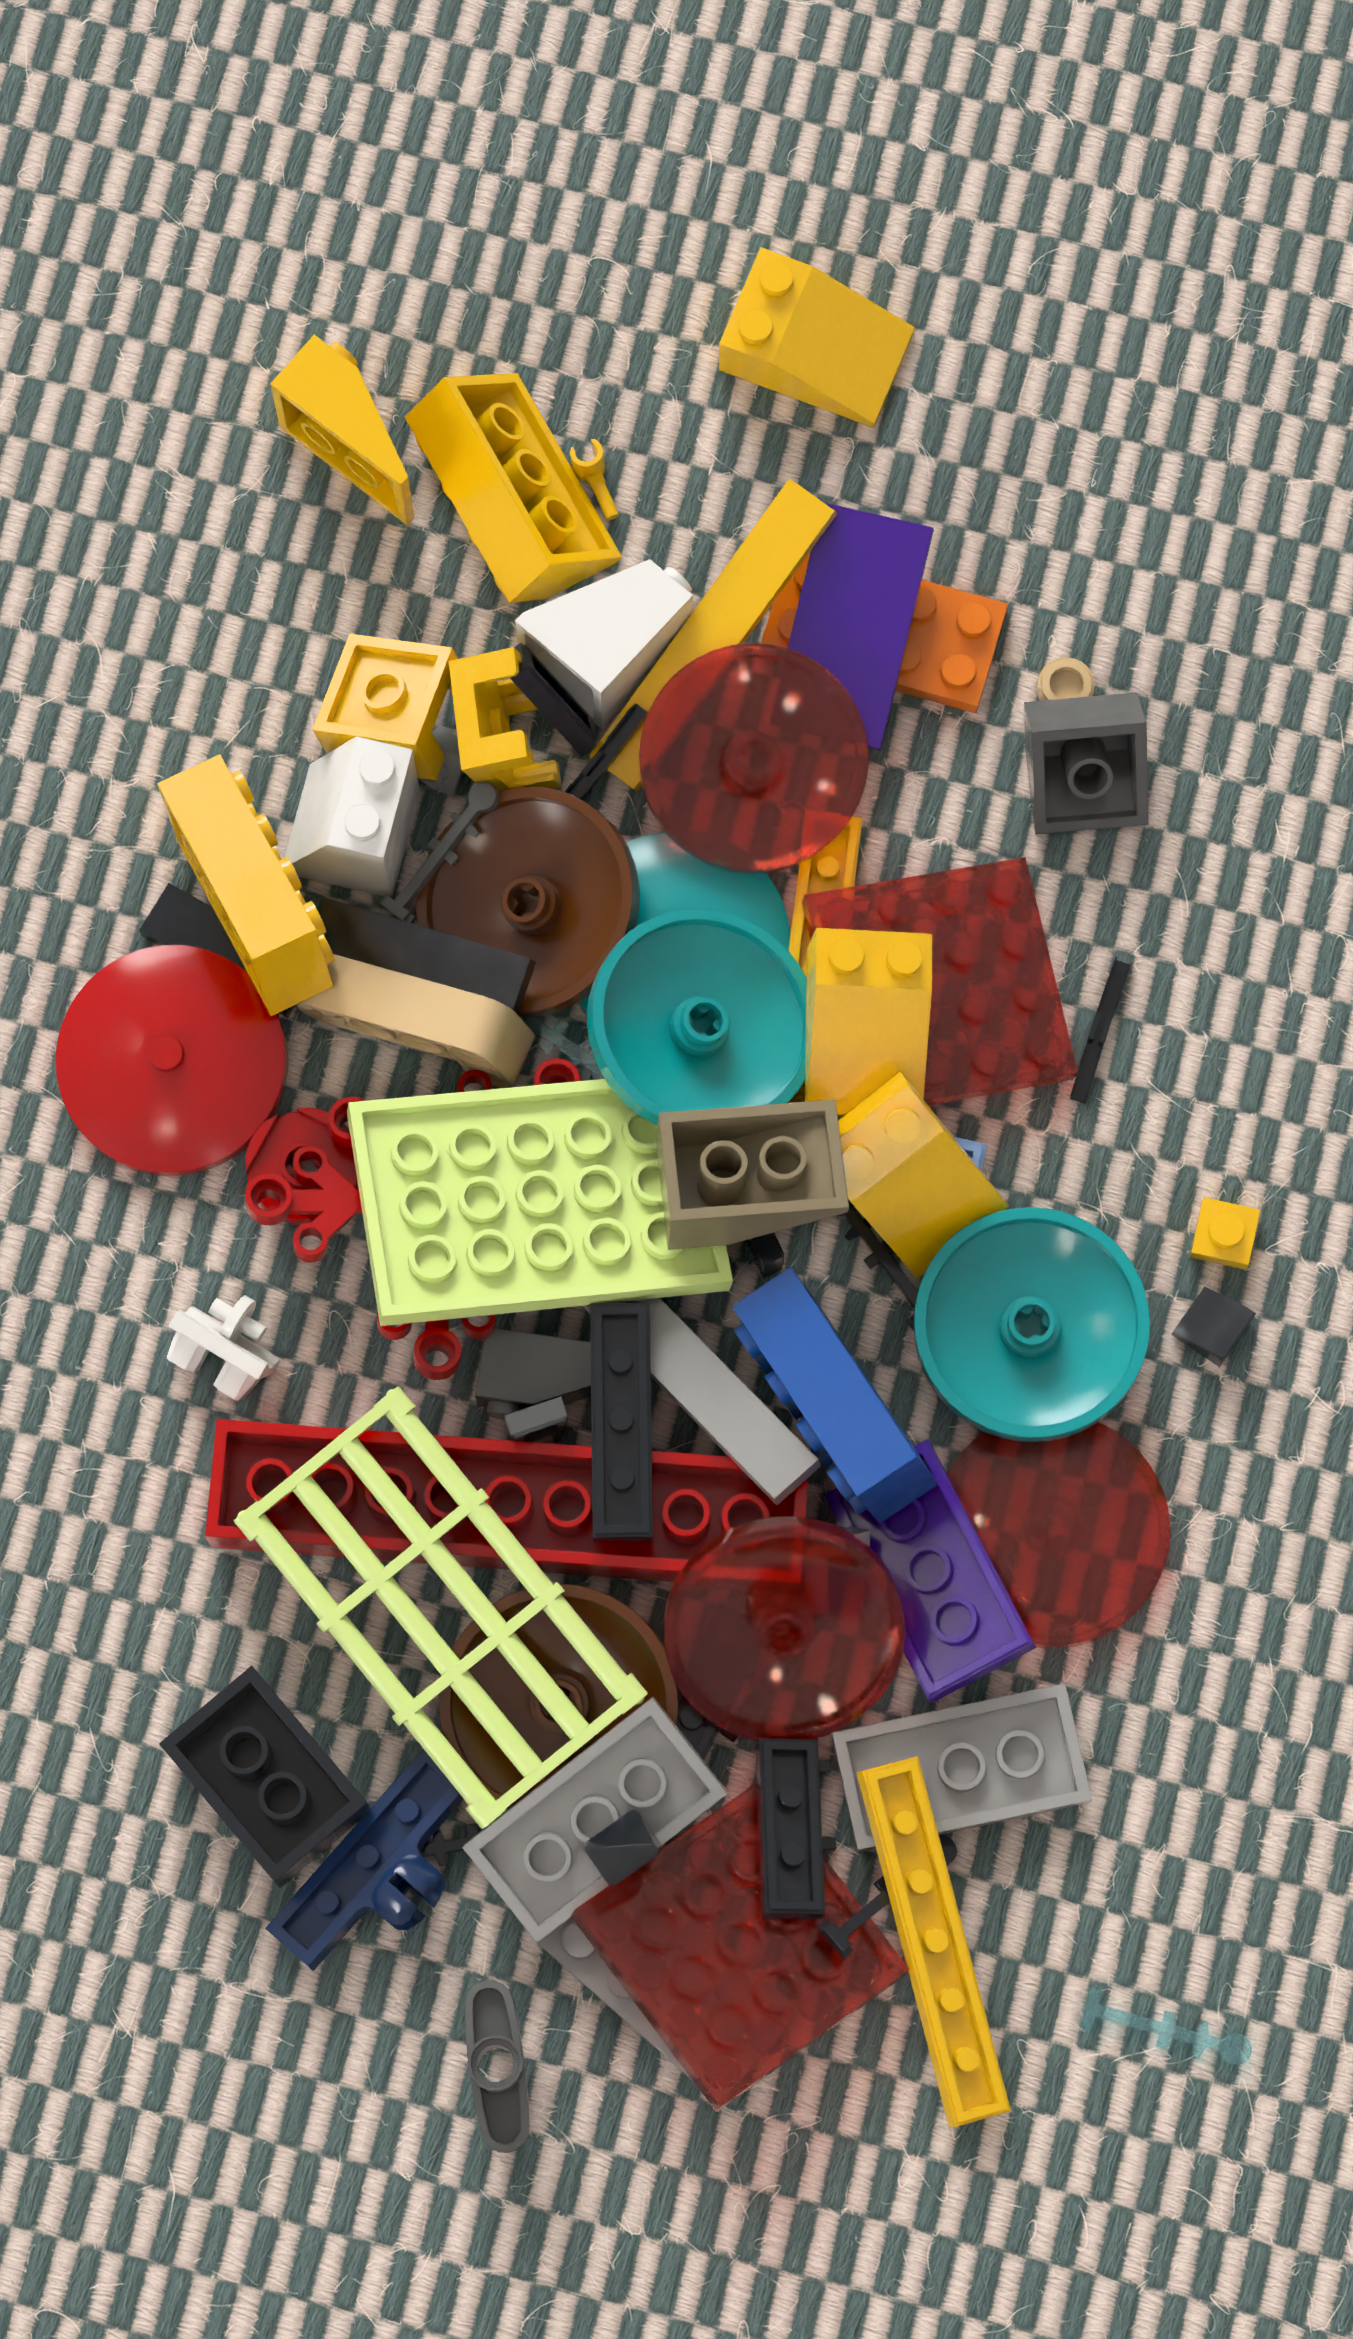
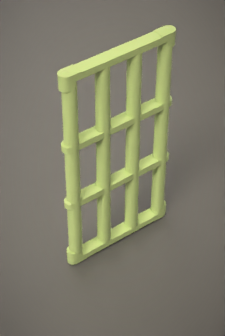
[234,1386,648,1829]

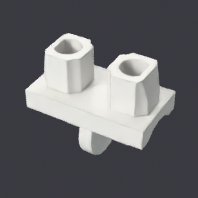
[167,1295,281,1401]

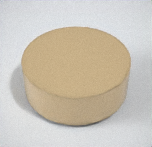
[1037,657,1095,701]

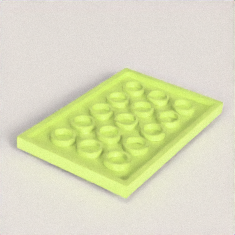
[347,1079,733,1326]

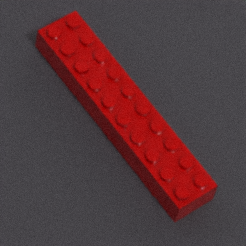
[205,1419,808,1591]

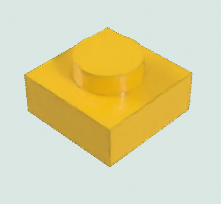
[1189,1197,1260,1270]

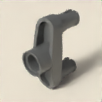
[465,1980,530,2153]

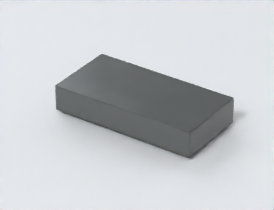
[504,1396,568,1442]

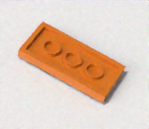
[760,551,1008,714]

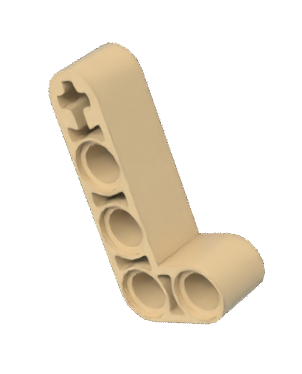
[297,954,535,1088]

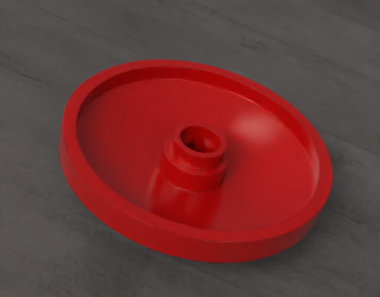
[56,945,288,1176]

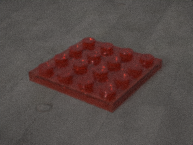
[802,857,1078,1105]
[571,1783,910,2113]

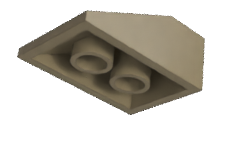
[656,1100,849,1250]

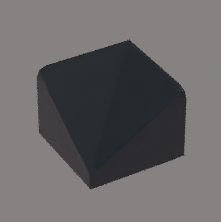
[584,1810,661,1886]

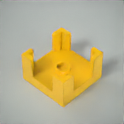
[312,634,458,781]
[448,647,562,792]

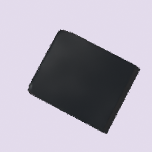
[1171,1286,1256,1368]

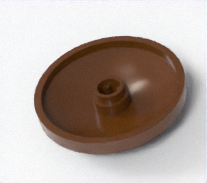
[416,787,640,1017]
[438,1584,679,1812]

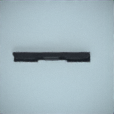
[564,703,649,800]

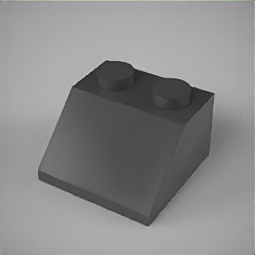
[1024,692,1149,835]

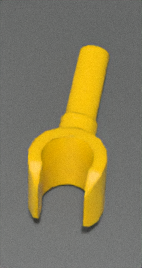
[570,439,619,521]

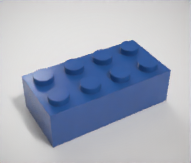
[732,1267,938,1524]

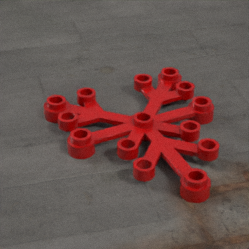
[245,1058,580,1380]

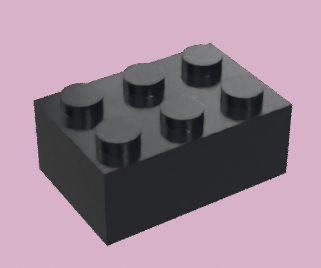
[159,1665,370,1888]

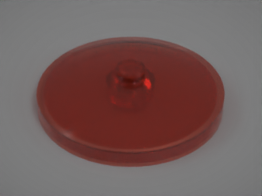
[639,643,869,874]
[947,1422,1170,1649]
[664,1516,905,1741]

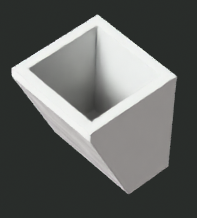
[515,559,693,730]
[284,736,420,897]

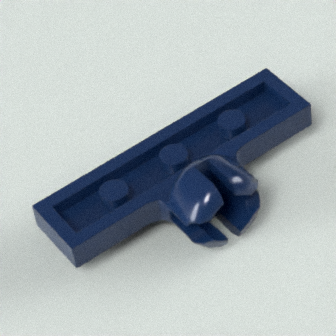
[265,1749,464,1971]

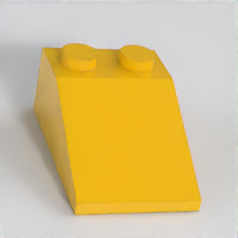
[719,247,915,428]
[270,334,415,526]
[805,928,932,1118]
[838,1071,1009,1278]

